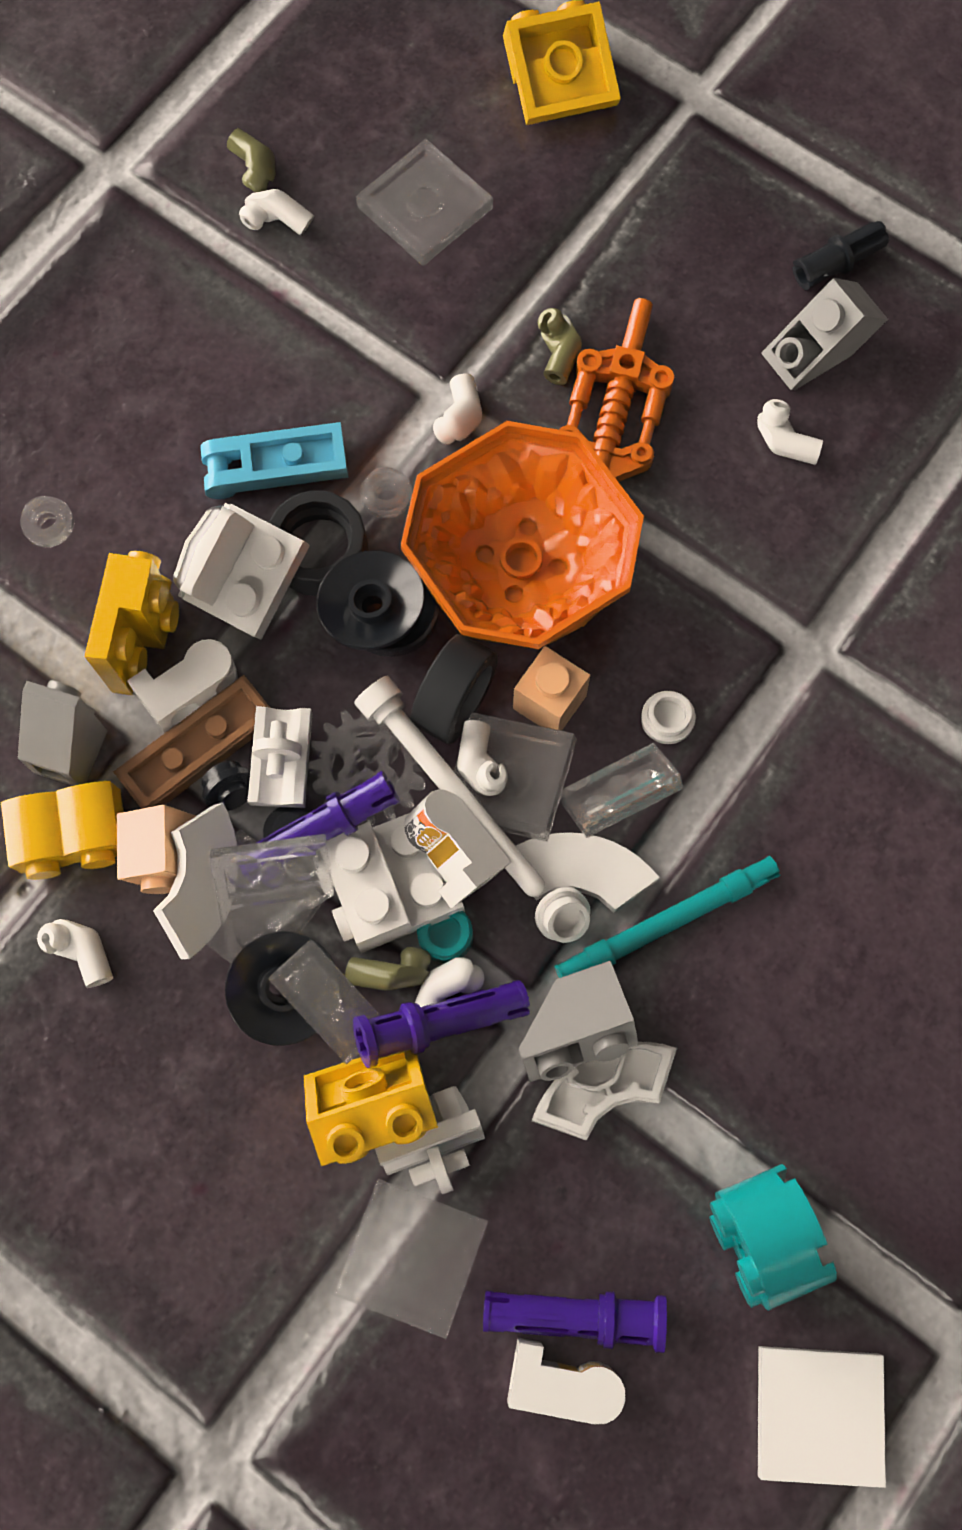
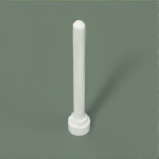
[354,675,545,897]

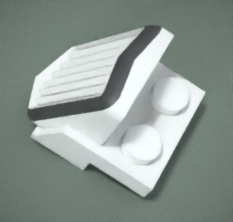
[173,503,310,640]

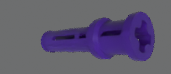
[353,980,530,1068]
[483,1291,667,1353]

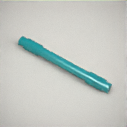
[554,856,781,978]

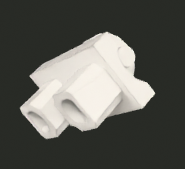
[248,706,313,808]
[375,1086,485,1194]

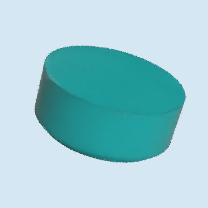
[417,911,473,963]

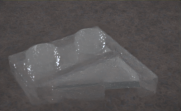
[209,834,334,958]

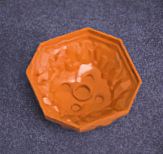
[401,421,644,649]

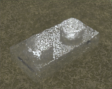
[558,743,683,838]
[268,939,380,1065]

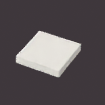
[758,1346,886,1488]

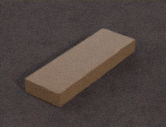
[113,675,270,809]

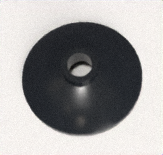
[316,551,425,650]
[224,931,340,1046]

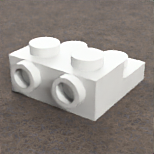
[313,813,465,953]

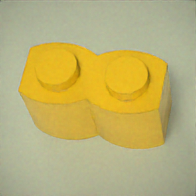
[1,781,124,880]

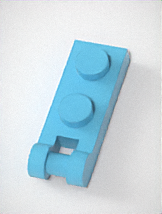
[201,422,348,499]

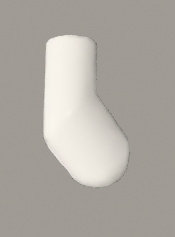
[757,399,823,465]

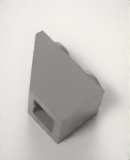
[761,278,888,390]
[18,680,108,786]
[519,961,639,1082]

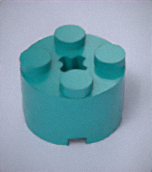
[709,1164,837,1311]

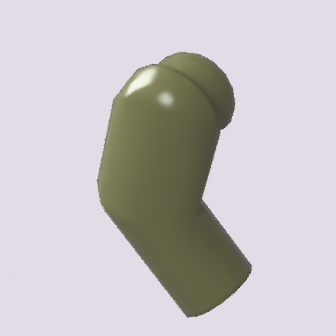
[227,128,276,192]
[537,308,582,385]
[345,947,431,991]

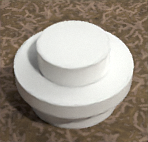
[641,691,696,744]
[535,887,590,943]

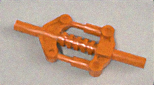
[559,298,674,482]

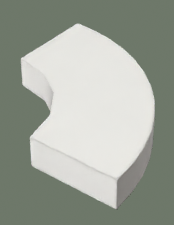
[153,803,238,959]
[516,832,660,913]
[531,1042,677,1141]

